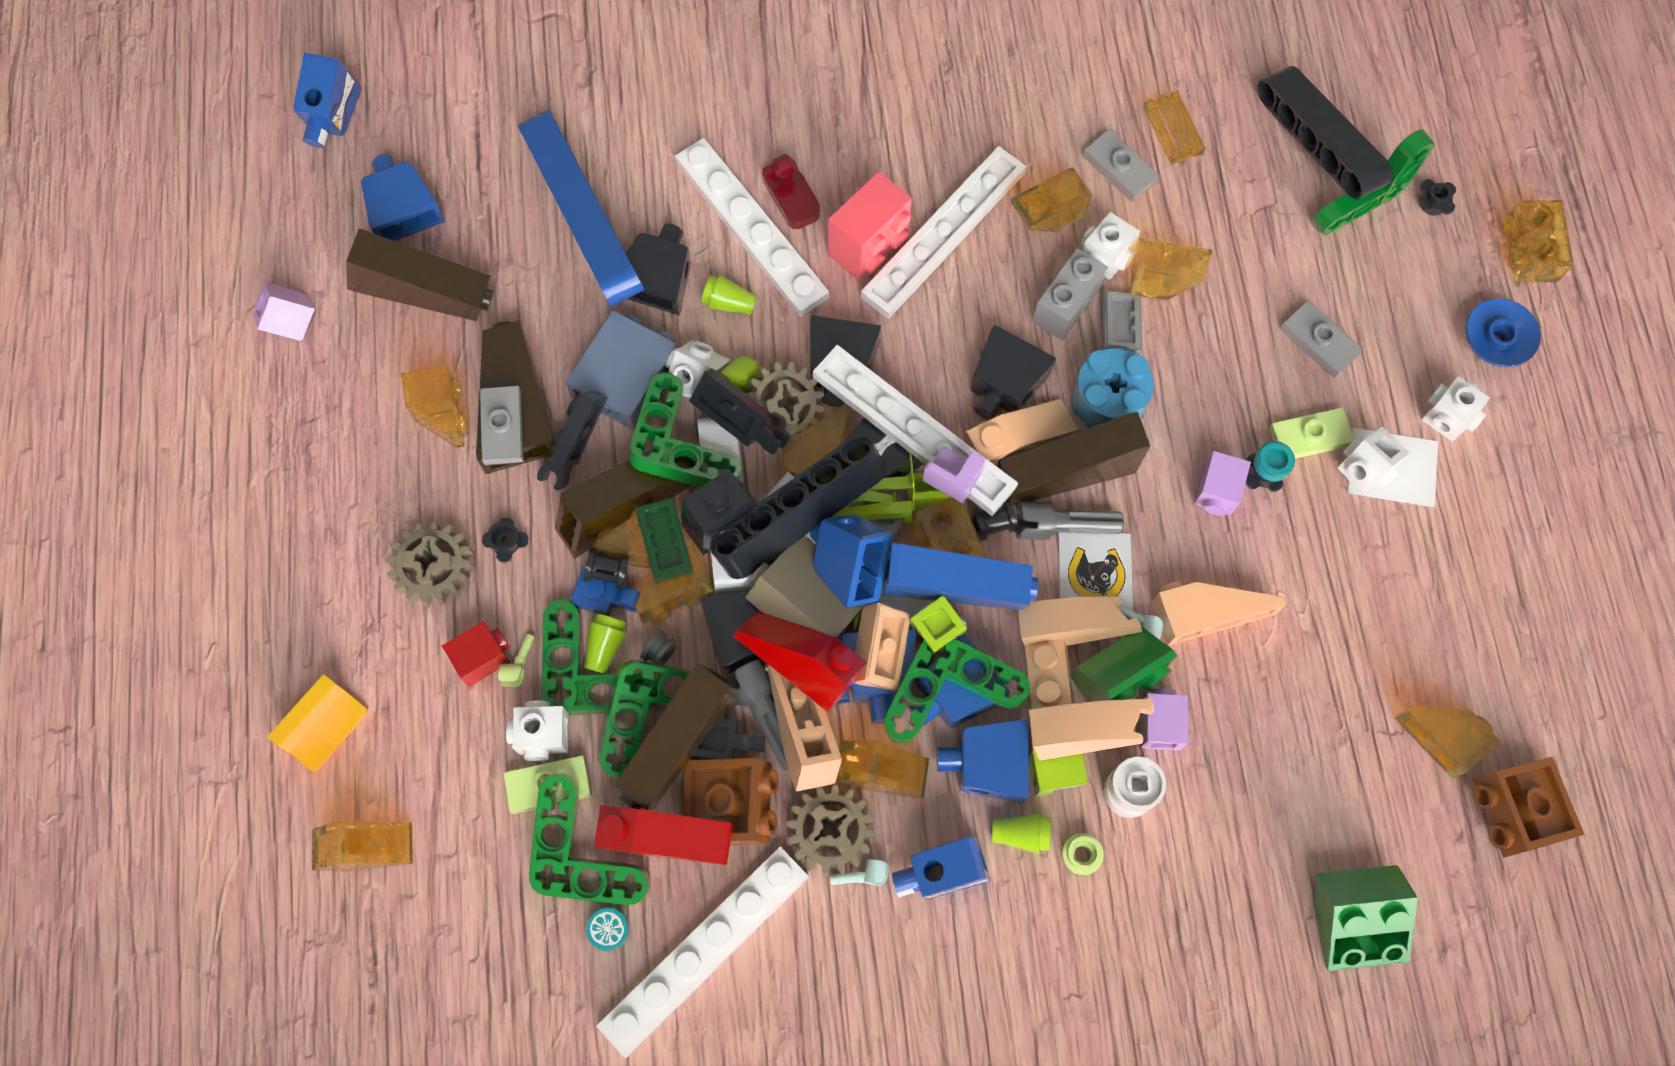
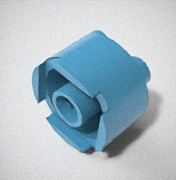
[1071,348,1154,428]

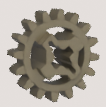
[745,362,824,443]
[386,521,475,607]
[786,784,875,876]

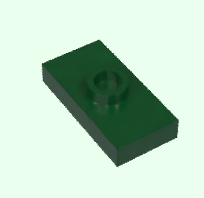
[635,497,694,584]

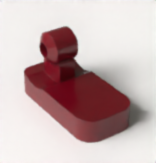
[762,153,820,229]

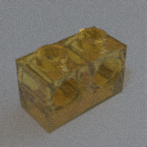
[1502,200,1574,282]
[911,498,988,558]

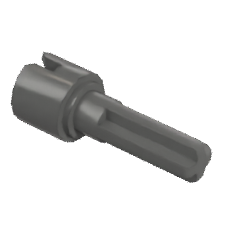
[1015,501,1124,540]
[725,659,789,770]

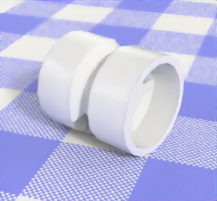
[1103,756,1166,818]

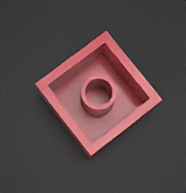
[828,172,912,281]

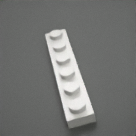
[675,138,829,318]
[861,146,1026,319]
[813,345,1018,516]
[596,846,809,1058]

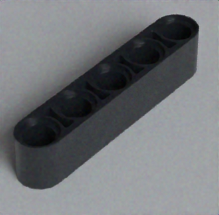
[1257,66,1393,200]
[710,435,887,579]

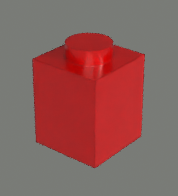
[441,621,510,687]

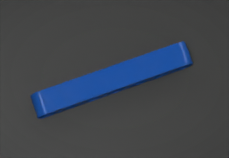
[517,109,645,307]

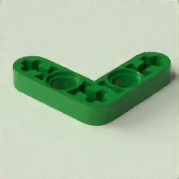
[1312,129,1435,235]
[629,373,741,487]
[541,600,656,715]
[884,639,1030,744]
[597,660,691,777]
[529,773,651,905]

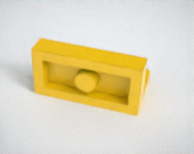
[267,674,369,772]

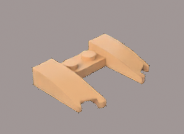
[1018,596,1154,760]

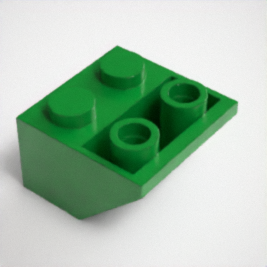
[1071,627,1177,702]
[1314,865,1418,971]

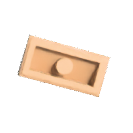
[854,602,911,691]

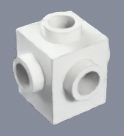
[1080,212,1140,280]
[666,340,730,398]
[1422,376,1490,442]
[1338,427,1410,495]
[506,701,569,761]

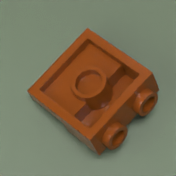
[1472,757,1585,858]
[682,758,779,846]

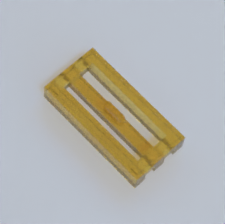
[1143,90,1206,164]

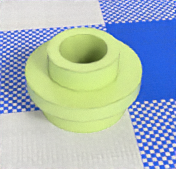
[1062,833,1104,875]

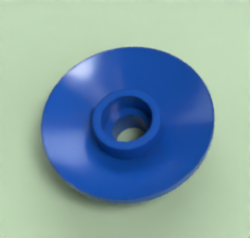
[1465,299,1541,368]

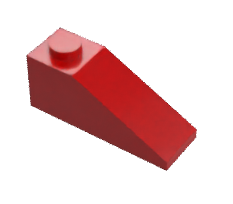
[734,611,867,712]
[593,805,733,866]

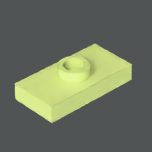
[1269,407,1355,459]
[503,755,592,814]

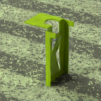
[832,453,915,523]

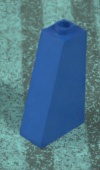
[882,543,1038,610]

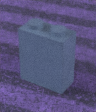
[565,311,678,431]

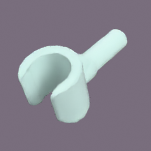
[1118,605,1164,639]
[830,859,889,886]

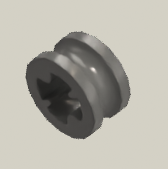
[640,630,678,665]

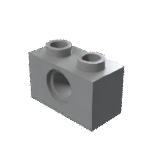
[1032,248,1108,341]

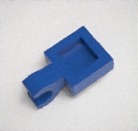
[570,567,643,616]

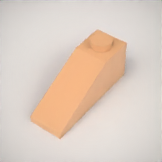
[964,399,1079,467]
[1151,581,1287,646]
[768,665,842,791]

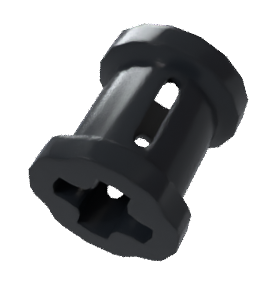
[970,498,1018,542]
[583,547,630,590]

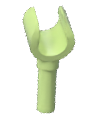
[498,634,535,687]

